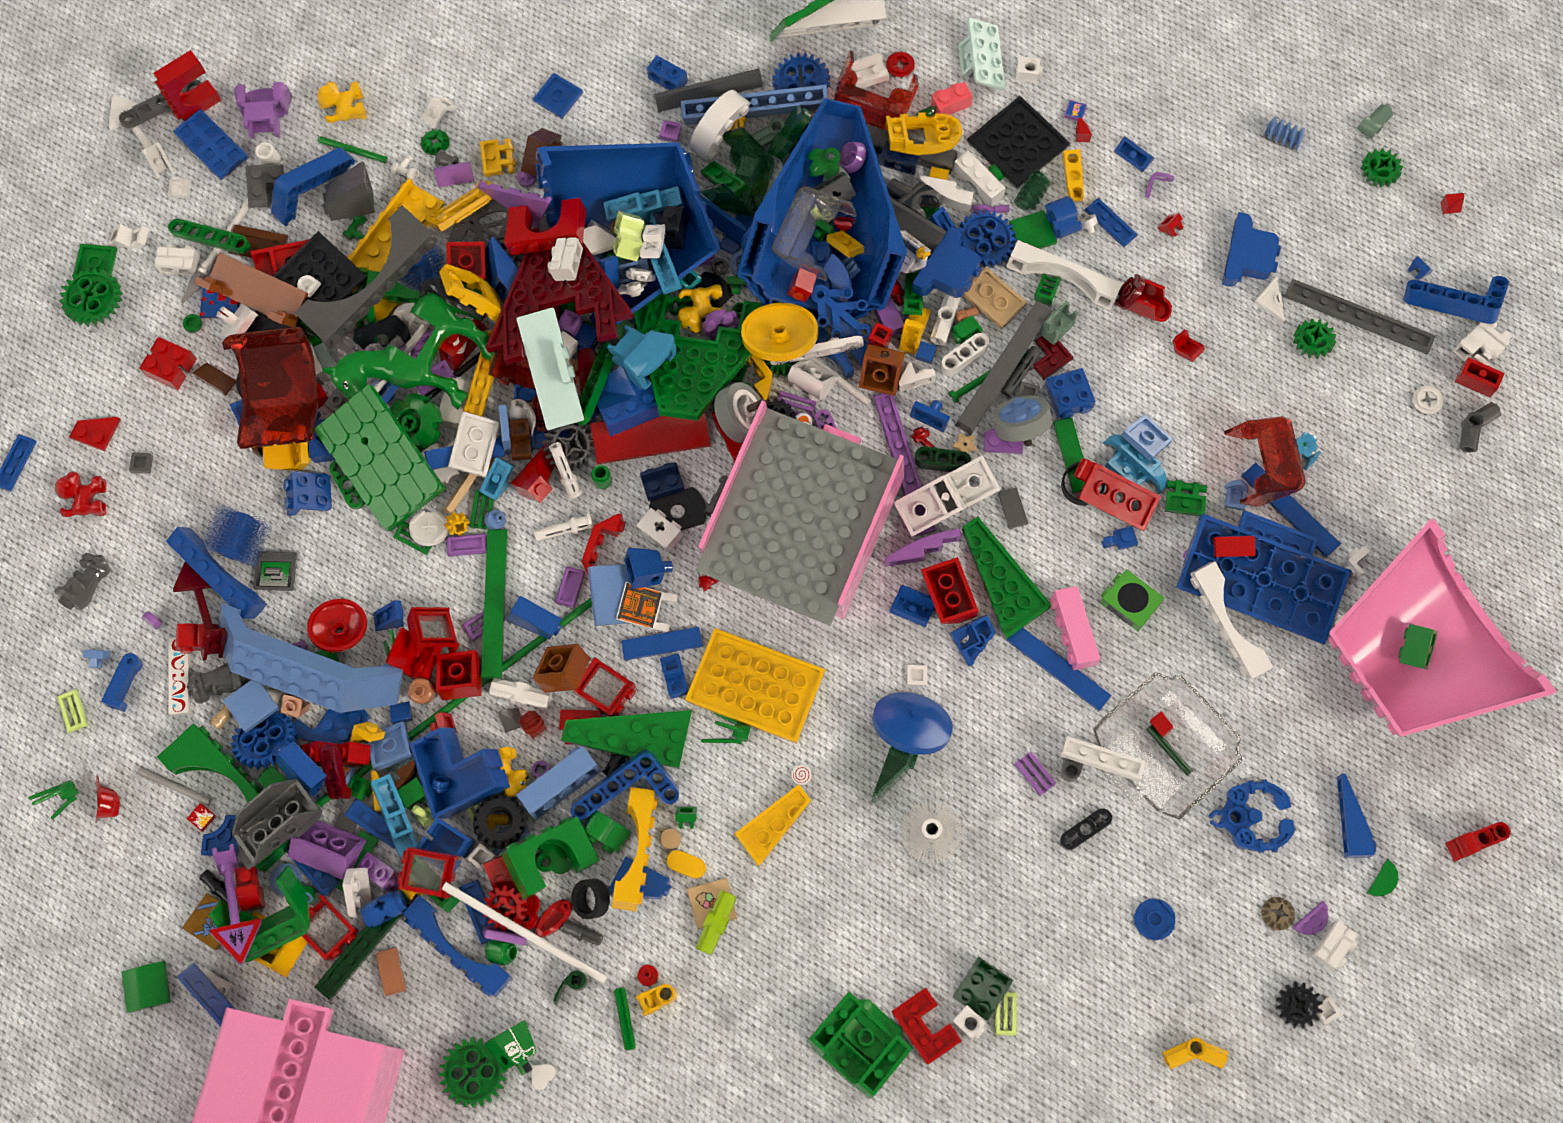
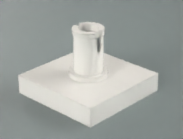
[216,304,258,345]

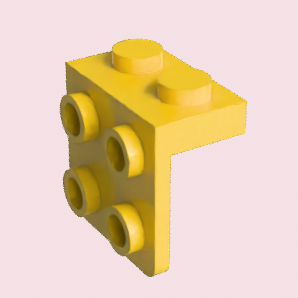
[262,427,311,471]

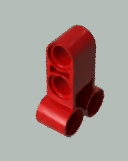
[1445,822,1511,862]

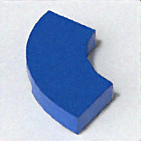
[823,254,852,302]

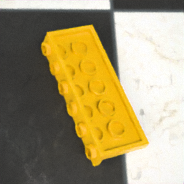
[347,178,445,272]

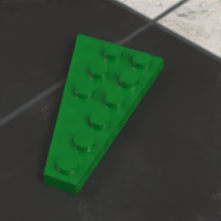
[962,516,1052,641]
[561,710,692,769]

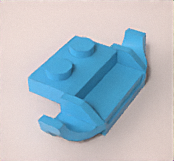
[1103,435,1167,494]

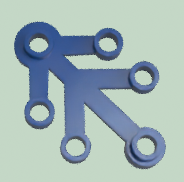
[811,284,872,339]

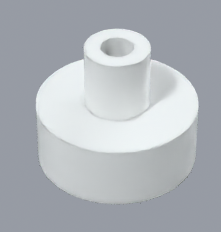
[1079,214,1098,234]

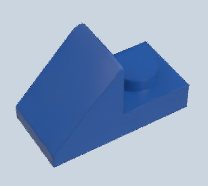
[373,600,404,631]

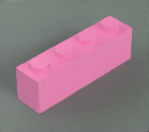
[1050,586,1100,671]

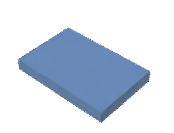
[588,564,629,626]

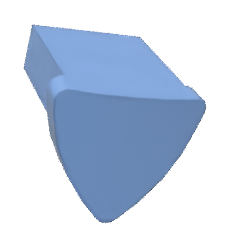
[1224,479,1249,511]

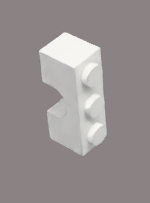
[953,151,1005,207]

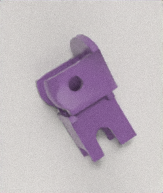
[234,82,292,139]

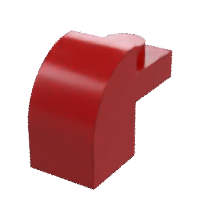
[234,866,266,912]

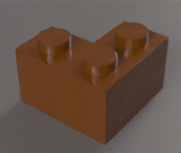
[521,128,562,176]

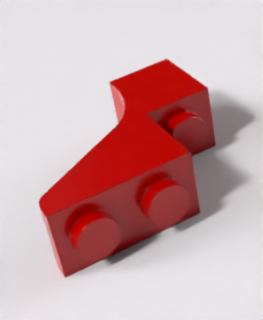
[299,741,371,767]

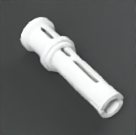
[549,442,583,499]
[534,513,594,542]

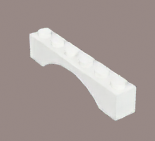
[1006,240,1122,310]
[1190,562,1273,679]

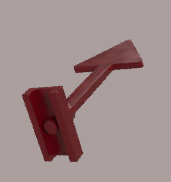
[173,561,227,660]

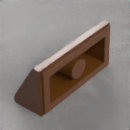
[193,362,236,396]

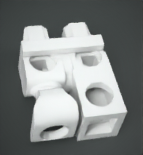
[1453,322,1512,366]

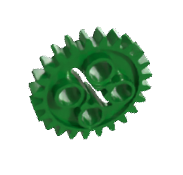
[60,268,123,327]
[438,1037,508,1108]

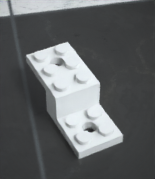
[894,455,1001,536]

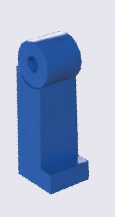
[101,653,143,712]

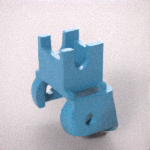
[607,325,676,390]

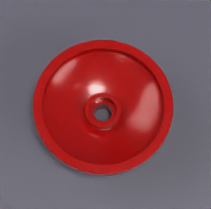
[307,599,368,652]

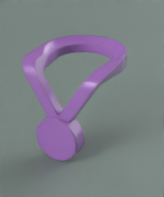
[1145,172,1174,198]

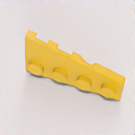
[734,784,811,867]

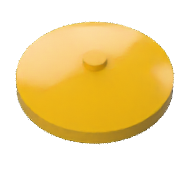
[741,303,818,362]

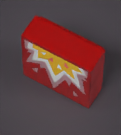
[186,803,216,832]

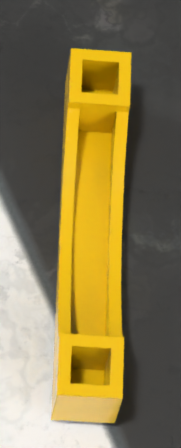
[611,787,658,912]

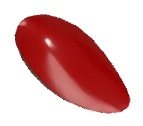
[535,899,572,938]

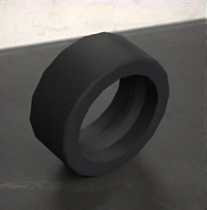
[571,879,610,919]

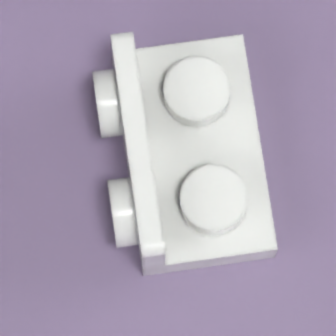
[847,53,890,90]
[343,868,372,917]

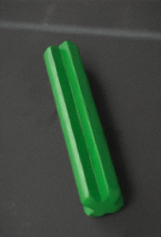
[614,987,636,1051]

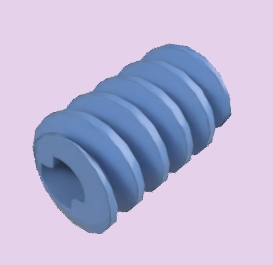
[1263,116,1305,151]

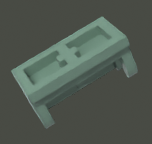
[1039,301,1078,345]

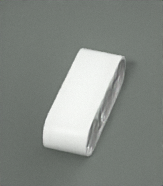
[941,333,989,376]

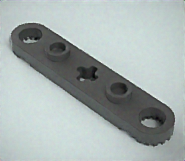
[119,79,201,128]

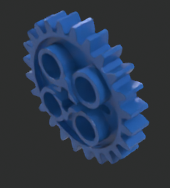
[772,52,831,93]
[958,210,1017,268]
[230,710,297,770]

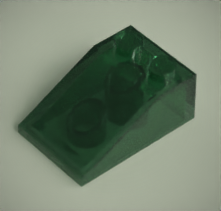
[871,746,918,804]

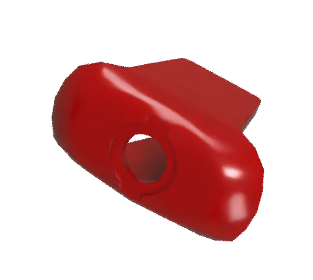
[1119,279,1172,322]

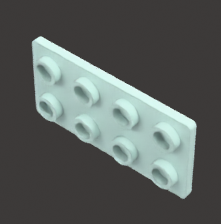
[958,18,1006,89]

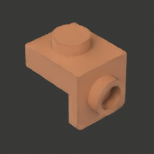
[281,693,310,717]

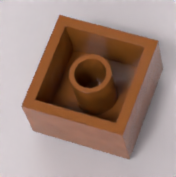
[858,344,906,396]
[532,644,590,693]

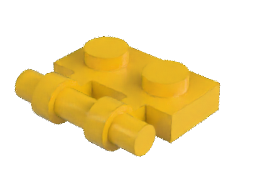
[480,138,516,177]

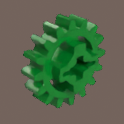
[1360,148,1403,188]
[1293,318,1336,359]

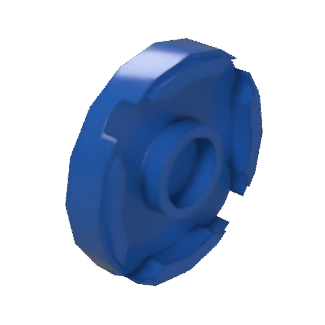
[1134,899,1175,941]

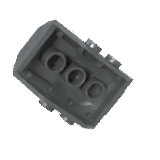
[232,779,322,870]

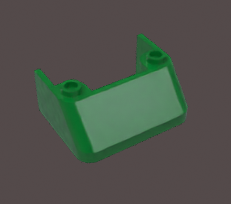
[209,866,310,962]

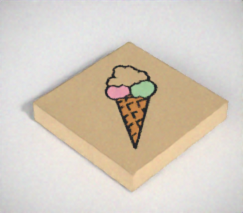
[687,878,737,929]

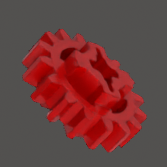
[483,885,529,931]

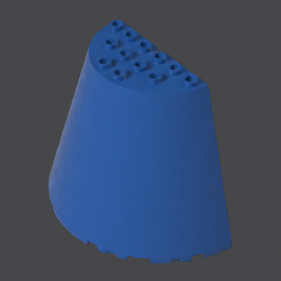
[536,143,721,325]

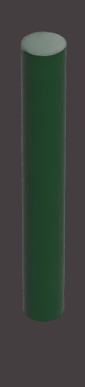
[1146,725,1193,776]

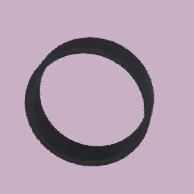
[1061,462,1105,506]

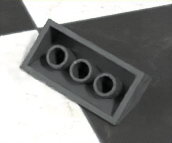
[890,197,946,260]

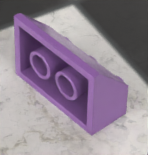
[288,820,366,880]

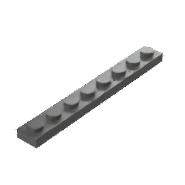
[1284,278,1436,354]

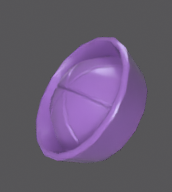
[839,142,866,173]

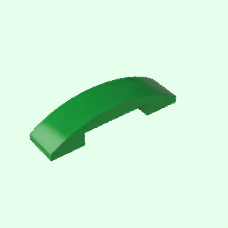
[903,269,923,315]

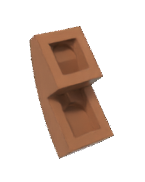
[376,947,406,996]

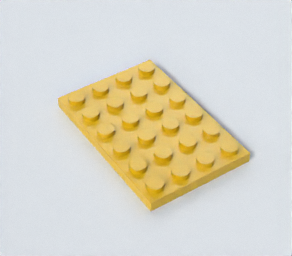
[685,628,825,744]

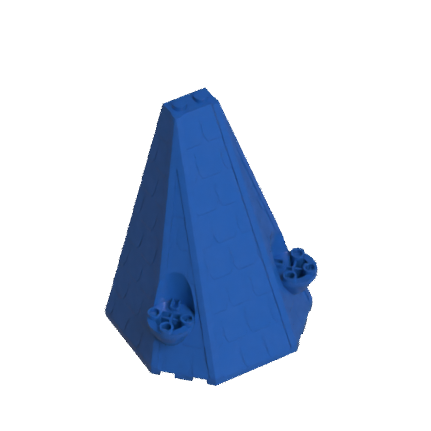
[737,98,907,324]

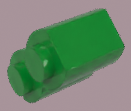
[584,810,631,854]

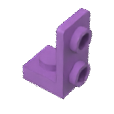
[356,852,400,892]

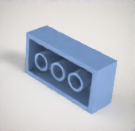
[516,746,601,821]

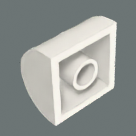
[788,359,839,401]

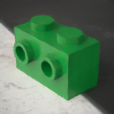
[1398,624,1438,670]

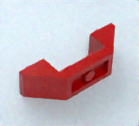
[581,513,626,577]

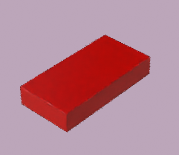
[1213,536,1256,557]

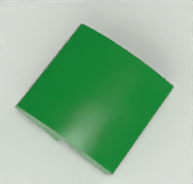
[121,961,171,1013]

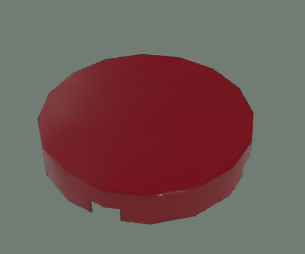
[1115,274,1145,310]

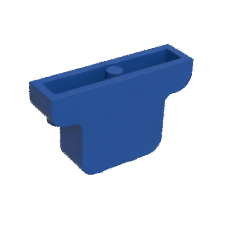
[1222,212,1281,287]
[912,226,982,298]

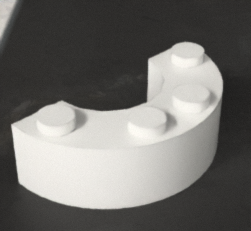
[690,90,751,163]

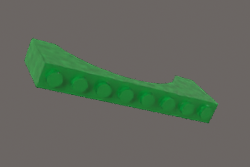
[157,723,291,873]

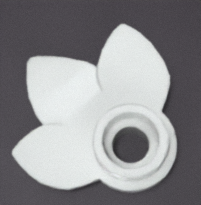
[617,281,647,297]

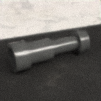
[704,475,728,517]

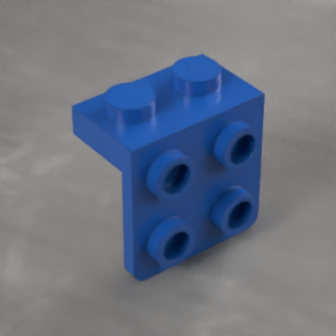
[283,471,332,516]

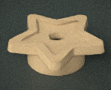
[952,433,977,453]

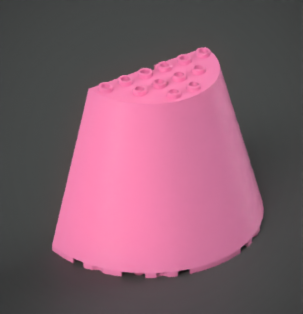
[1328,518,1557,737]

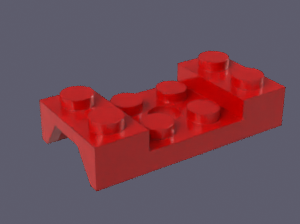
[250,239,309,276]

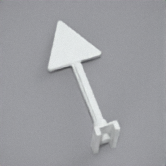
[109,95,174,179]

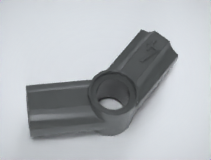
[1459,402,1502,453]

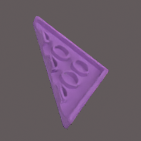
[477,181,552,228]

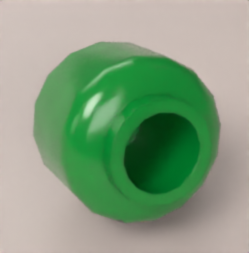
[485,939,517,966]

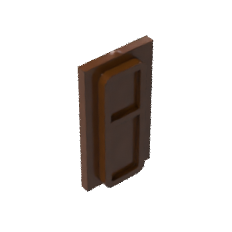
[228,225,288,258]

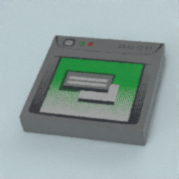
[253,551,298,591]

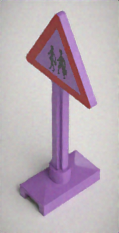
[210,844,262,965]

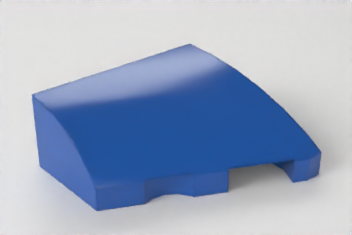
[949,615,996,666]

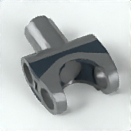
[886,178,943,218]

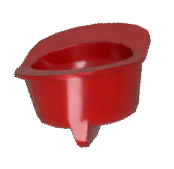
[95,775,120,823]

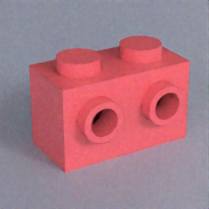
[931,81,973,115]

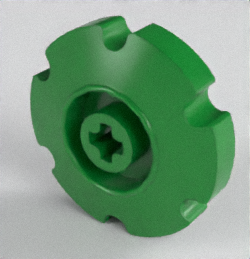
[390,393,442,453]

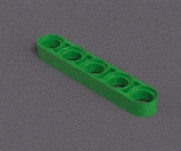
[168,218,250,254]
[577,343,615,426]

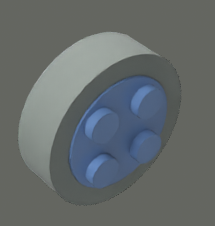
[992,396,1053,446]

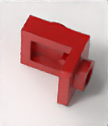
[1172,329,1205,362]

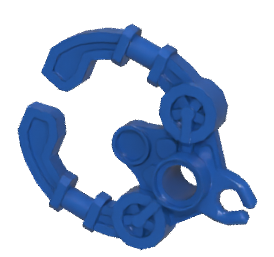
[1209,779,1295,853]

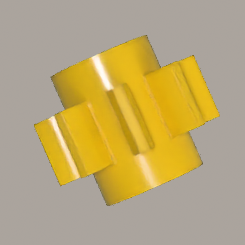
[444,511,470,536]

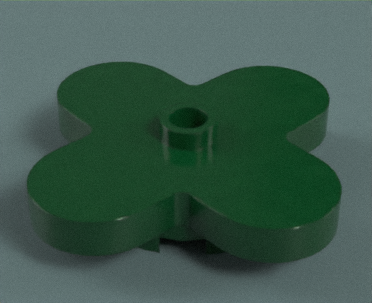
[767,105,812,160]

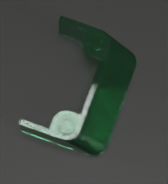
[701,127,775,217]

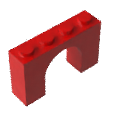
[153,50,222,122]
[504,198,586,255]

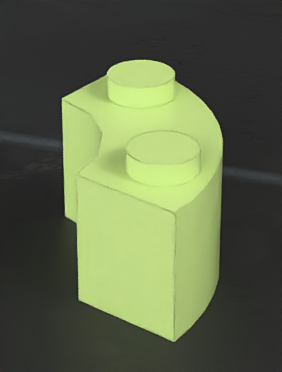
[613,211,645,262]

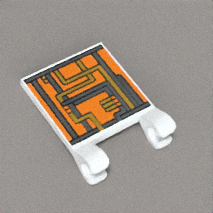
[616,582,677,633]

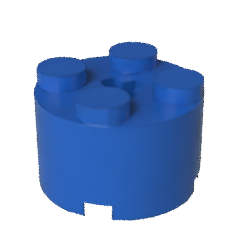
[1045,196,1082,239]

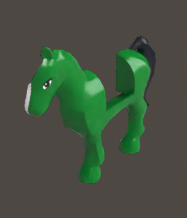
[322,278,495,410]

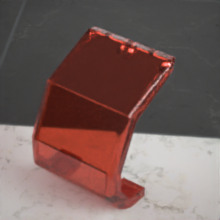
[222,327,319,449]

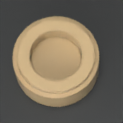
[660,829,681,850]

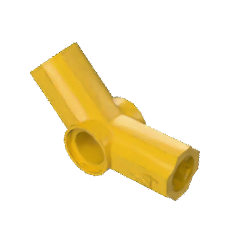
[1162,1038,1229,1070]

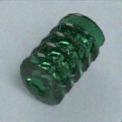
[1014,170,1051,211]

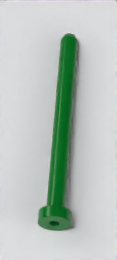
[948,352,1027,404]

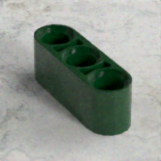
[915,446,971,472]

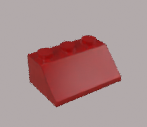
[921,557,979,625]

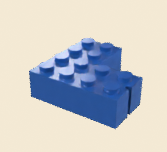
[409,728,510,819]

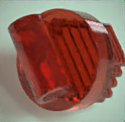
[519,711,547,739]

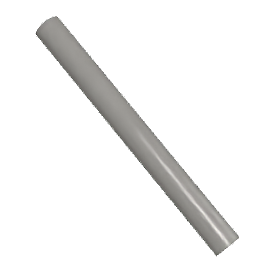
[138,767,212,806]

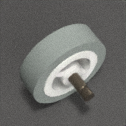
[714,382,766,443]

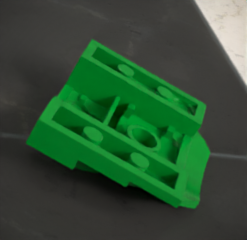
[807,991,913,1099]

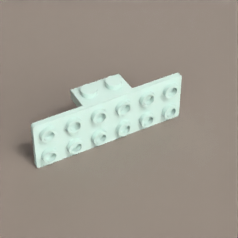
[517,308,584,430]

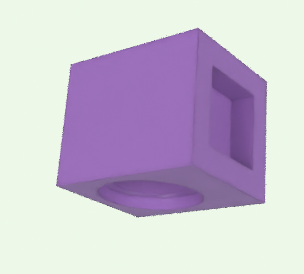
[558,309,583,339]

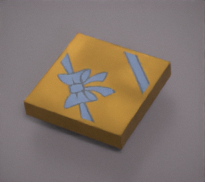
[182,893,221,951]

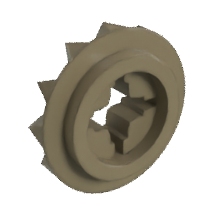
[1261,897,1295,930]

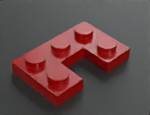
[891,988,962,1066]

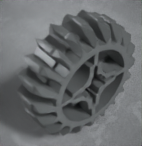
[542,423,594,471]

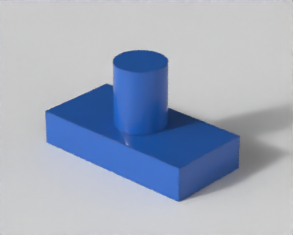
[910,400,950,433]

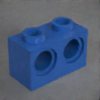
[647,55,688,90]

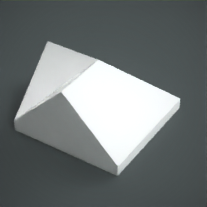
[583,220,617,256]

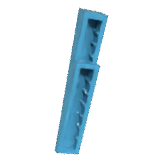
[640,214,682,295]

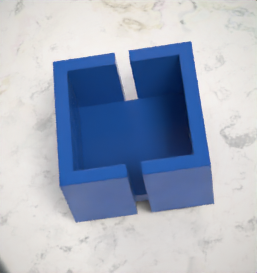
[416,817,475,873]

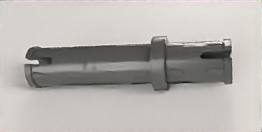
[1001,346,1042,398]

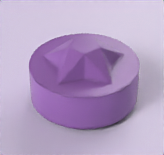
[517,171,536,188]

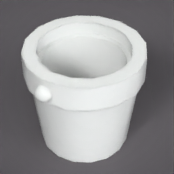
[256,142,282,165]

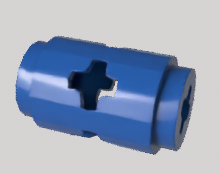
[360,890,407,928]

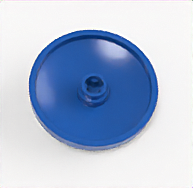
[872,692,953,755]

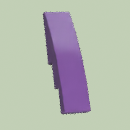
[885,528,961,567]

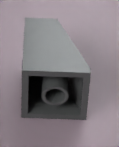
[323,162,375,221]

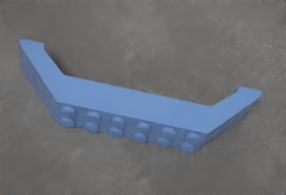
[218,603,403,713]

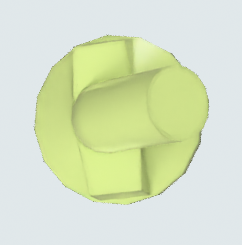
[412,805,435,827]

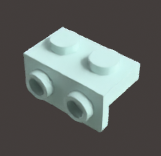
[302,340,335,382]

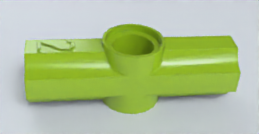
[696,890,737,956]

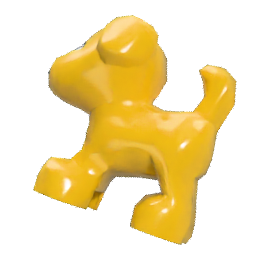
[317,81,367,123]
[677,284,724,334]
[488,747,529,799]

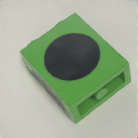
[1100,569,1164,632]

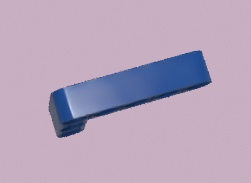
[271,147,355,226]
[1403,276,1509,324]
[571,750,679,820]

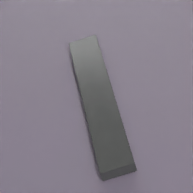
[654,68,763,112]

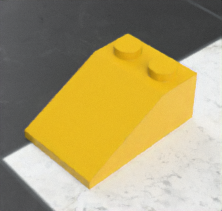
[252,911,308,978]

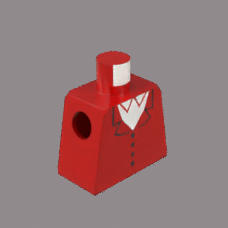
[439,334,477,371]

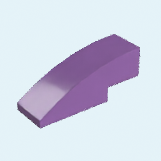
[874,296,904,336]

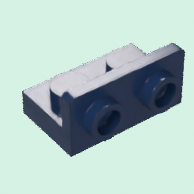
[880,141,920,176]
[640,462,685,501]

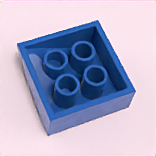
[596,366,660,437]

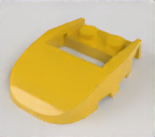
[885,112,962,155]
[439,264,503,322]

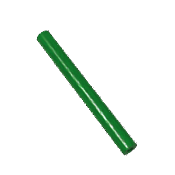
[318,136,388,164]

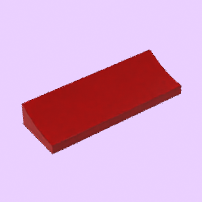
[590,412,710,465]

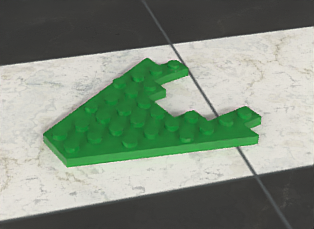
[633,292,762,421]

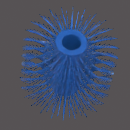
[387,242,447,293]
[201,505,272,567]

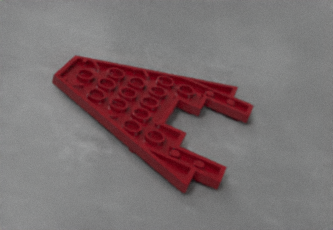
[486,227,634,364]

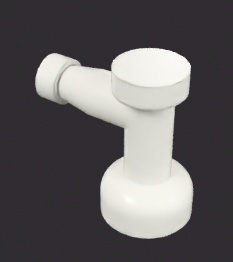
[391,154,420,183]

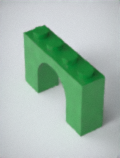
[501,817,600,900]

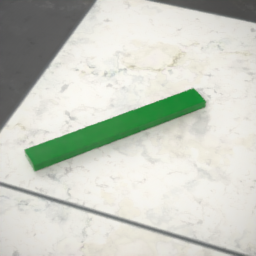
[481,529,508,679]

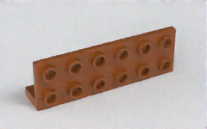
[194,253,308,328]

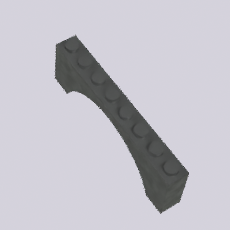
[295,205,438,348]

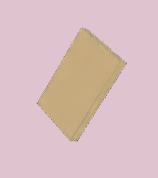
[963,267,1027,329]

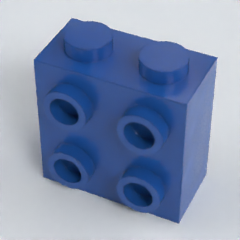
[1045,368,1096,419]

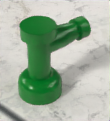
[342,215,367,240]

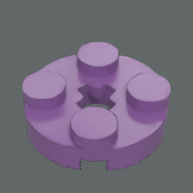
[701,309,739,341]

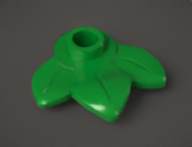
[807,147,840,180]
[535,844,573,874]

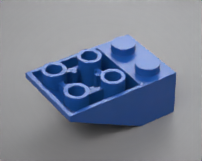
[485,236,518,305]

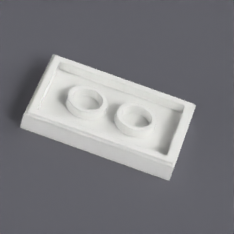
[448,412,500,478]

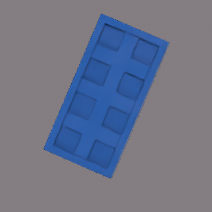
[173,109,249,180]

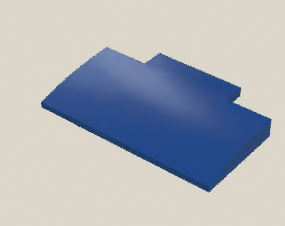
[1176,510,1351,645]

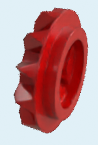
[886,52,915,79]

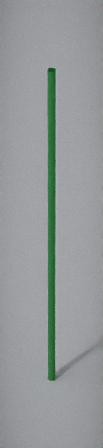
[316,598,592,807]

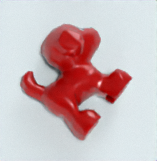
[55,471,107,517]

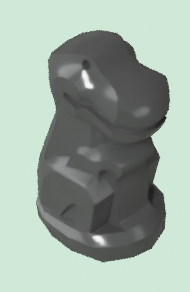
[54,553,110,610]
[187,663,251,704]

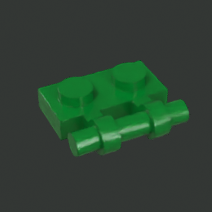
[1164,479,1207,516]

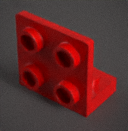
[386,628,436,680]

